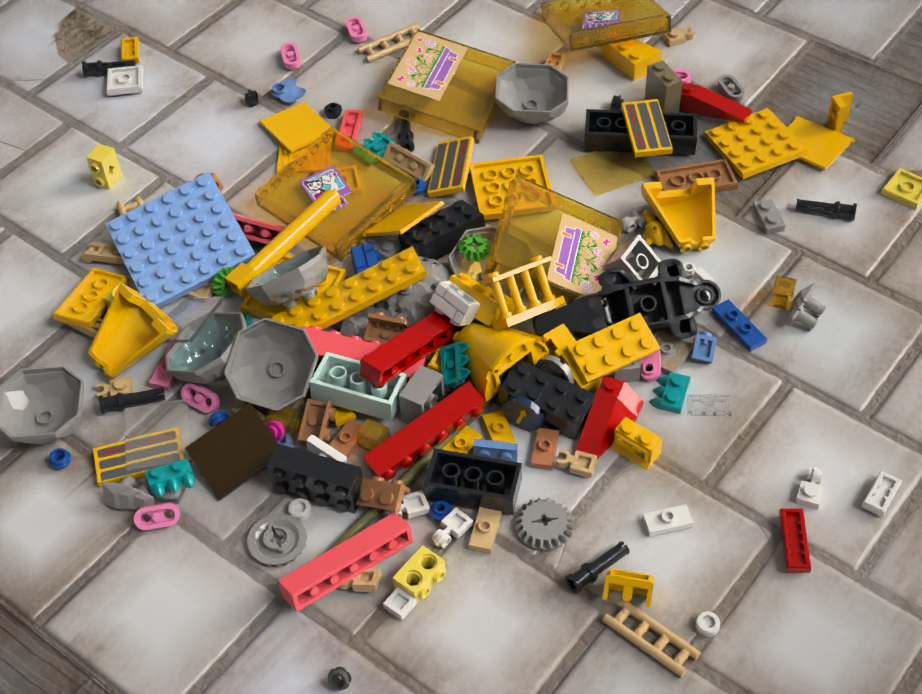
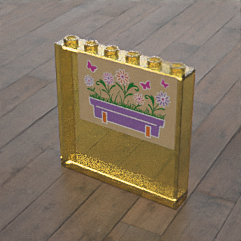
[376,29,516,144]
[485,175,623,304]

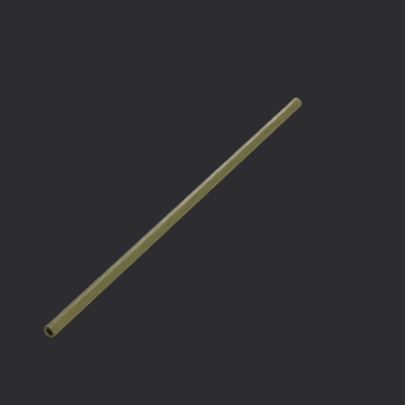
[324,369,512,553]

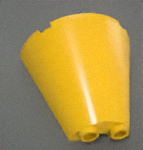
[641,177,716,253]
[88,283,178,379]
[453,320,550,402]

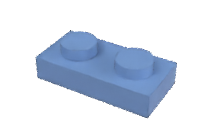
[473,439,518,462]

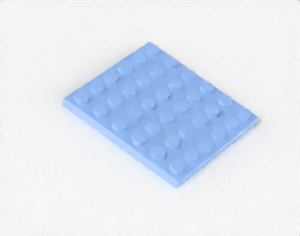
[105,172,256,308]

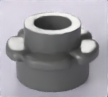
[328,666,352,691]

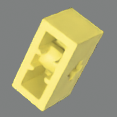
[86,143,123,189]

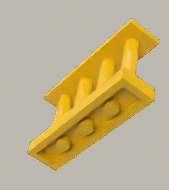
[479,255,565,330]

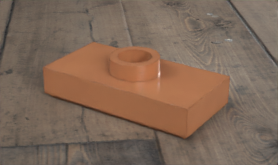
[329,420,368,458]
[531,428,559,470]

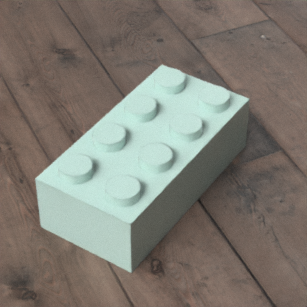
[310,352,407,421]

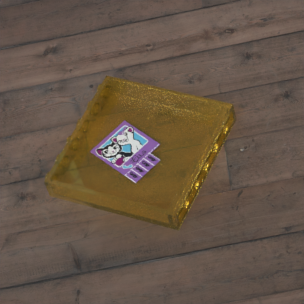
[541,0,671,52]
[254,126,417,261]

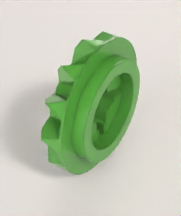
[458,233,491,262]
[212,267,235,298]

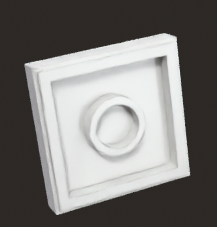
[106,65,143,96]

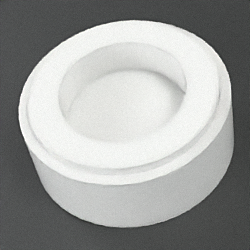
[288,498,311,521]
[695,611,720,637]

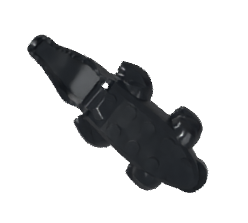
[532,259,721,339]

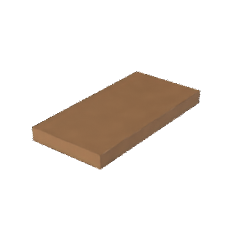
[654,159,738,193]

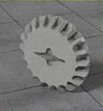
[515,497,574,550]
[247,513,307,567]

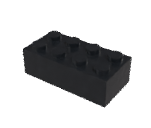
[398,200,486,260]
[497,360,596,440]
[267,444,363,514]
[424,448,522,515]

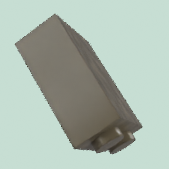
[645,60,682,113]

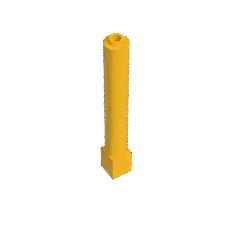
[225,189,341,298]

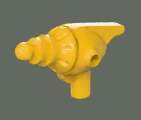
[643,209,673,249]

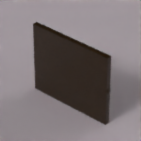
[185,403,278,501]

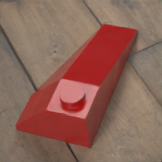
[679,83,752,123]
[574,376,644,460]

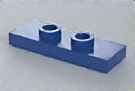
[712,299,767,352]

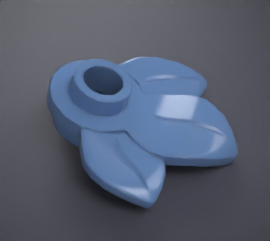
[271,79,306,104]

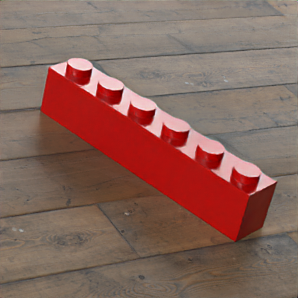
[359,310,462,388]
[363,381,485,482]

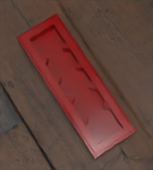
[779,508,811,573]

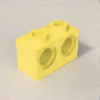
[393,545,446,603]

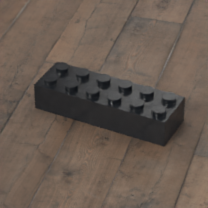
[584,109,697,155]

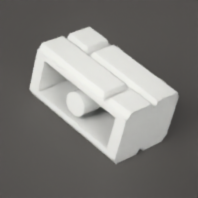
[429,281,480,326]

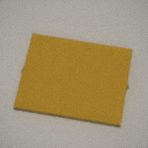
[570,151,655,196]

